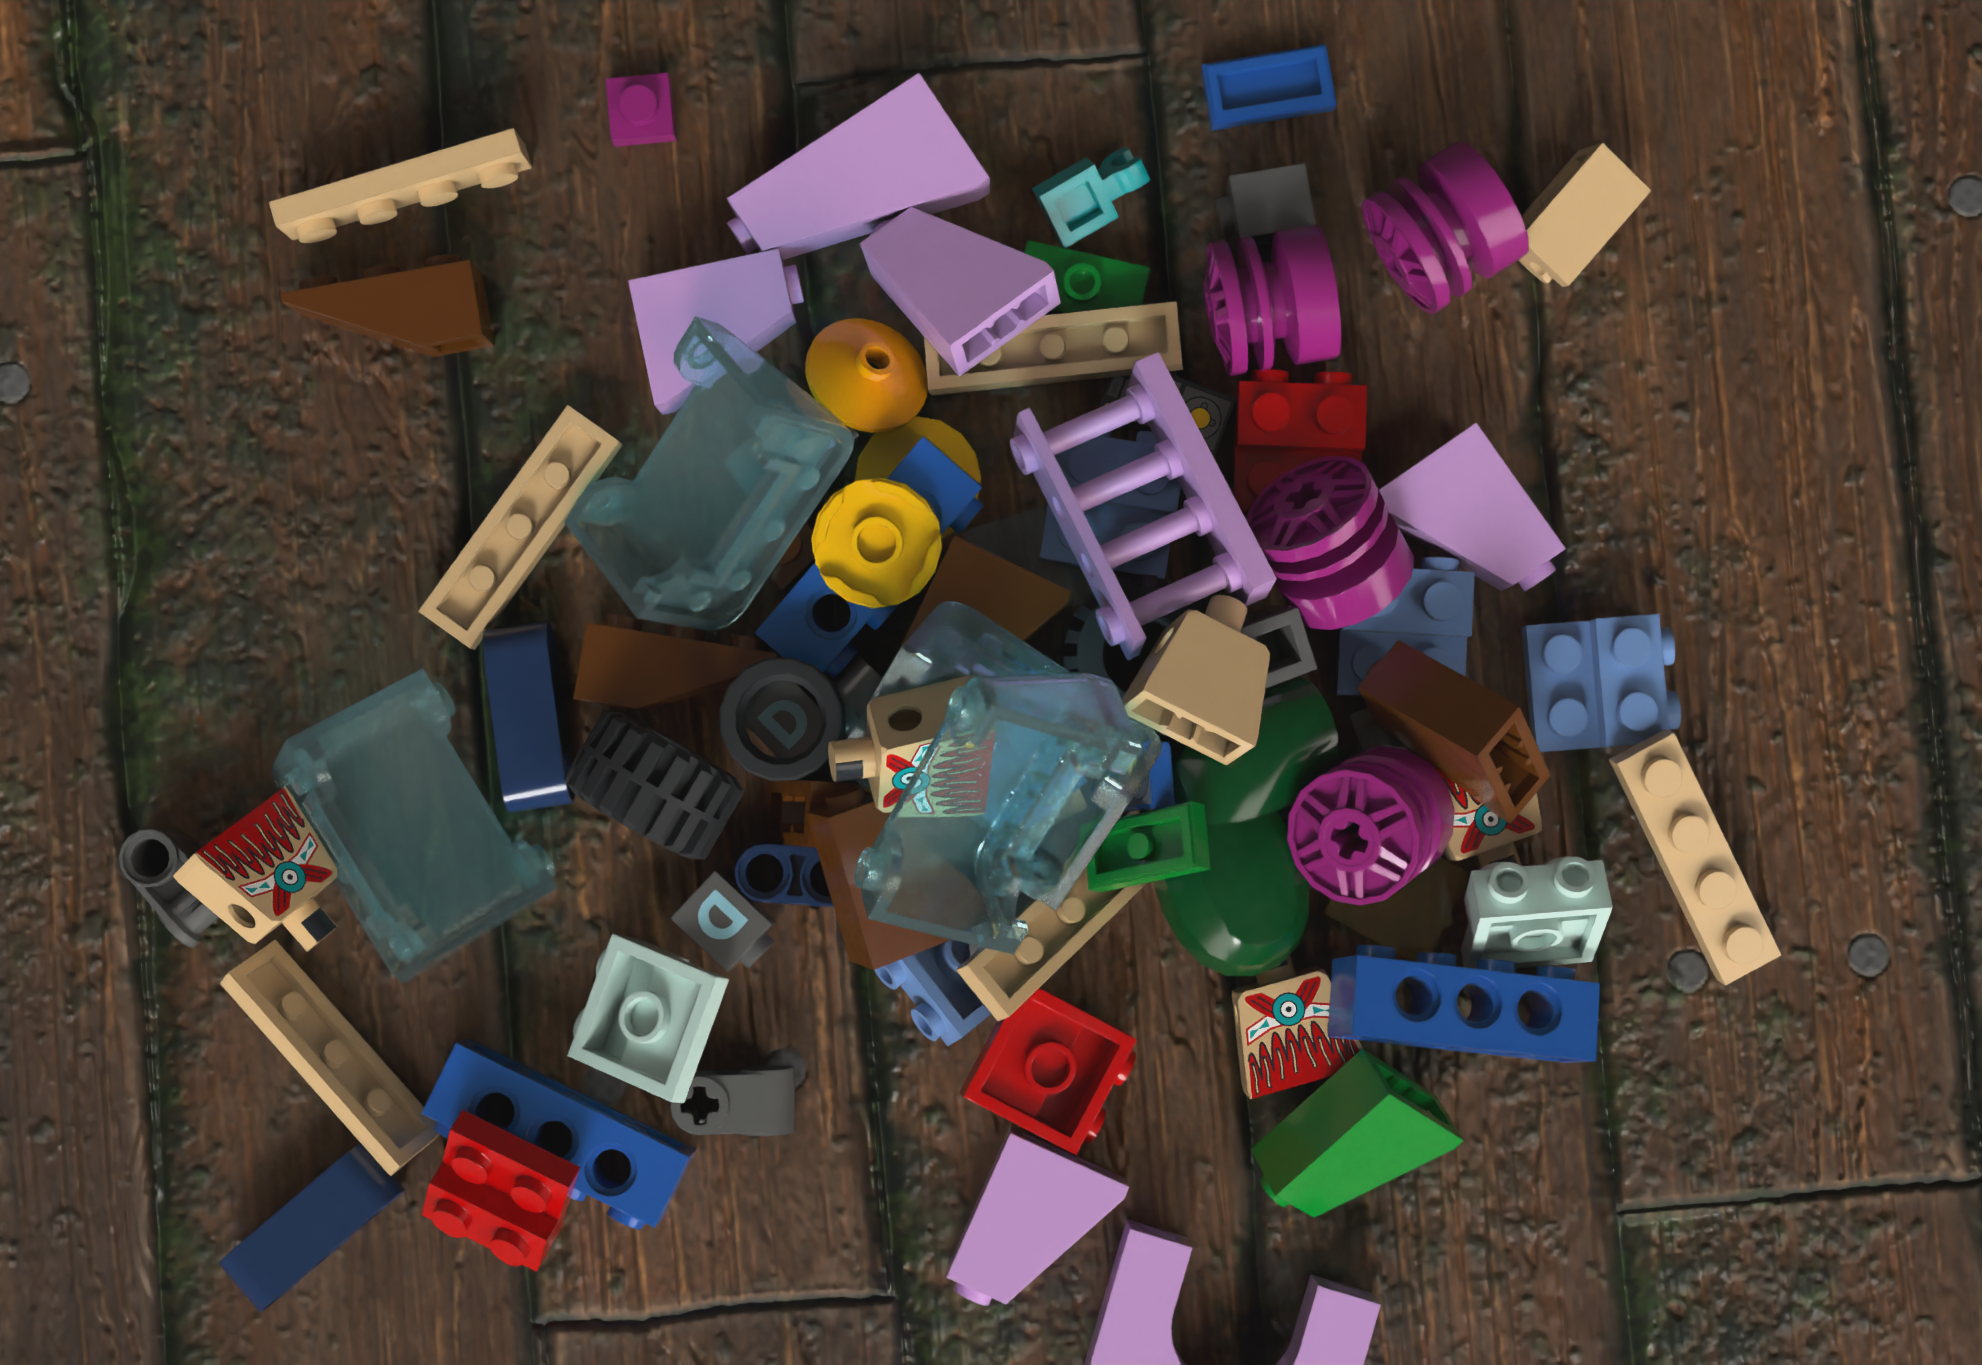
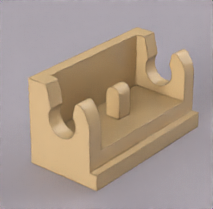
[1518,143,1651,287]

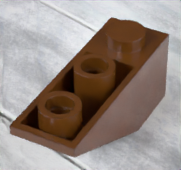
[280,254,494,357]
[573,614,782,712]

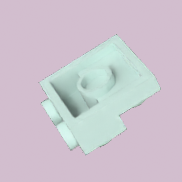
[1461,856,1613,969]
[567,934,729,1103]

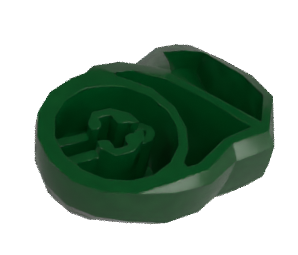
[1146,677,1338,976]

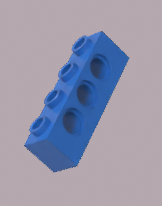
[755,436,984,679]
[1328,945,1600,1063]
[421,1038,697,1230]

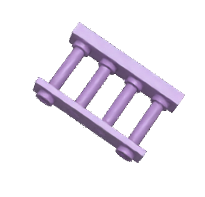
[1010,352,1277,660]

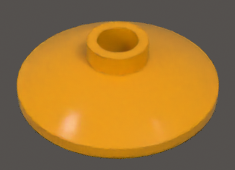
[805,318,928,433]

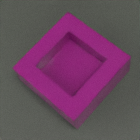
[605,73,677,147]

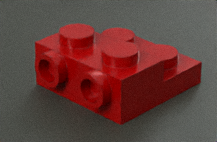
[1232,369,1367,515]
[959,987,1137,1155]
[422,1110,581,1272]

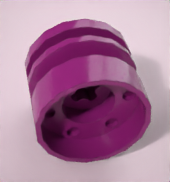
[1361,141,1529,315]
[1204,224,1341,376]
[1246,456,1414,630]
[1287,746,1455,906]

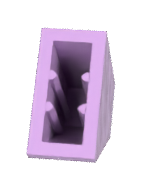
[860,207,1061,377]
[628,248,804,415]
[1379,423,1566,592]
[946,1126,1129,1306]

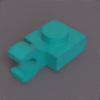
[1032,147,1150,248]

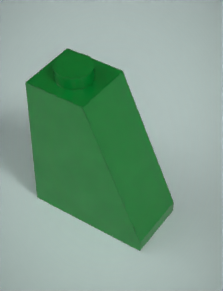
[1251,1049,1464,1218]

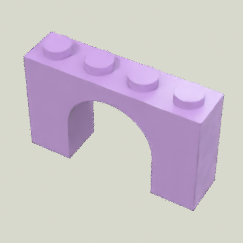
[1084,1219,1381,1365]

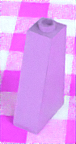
[727,73,990,260]

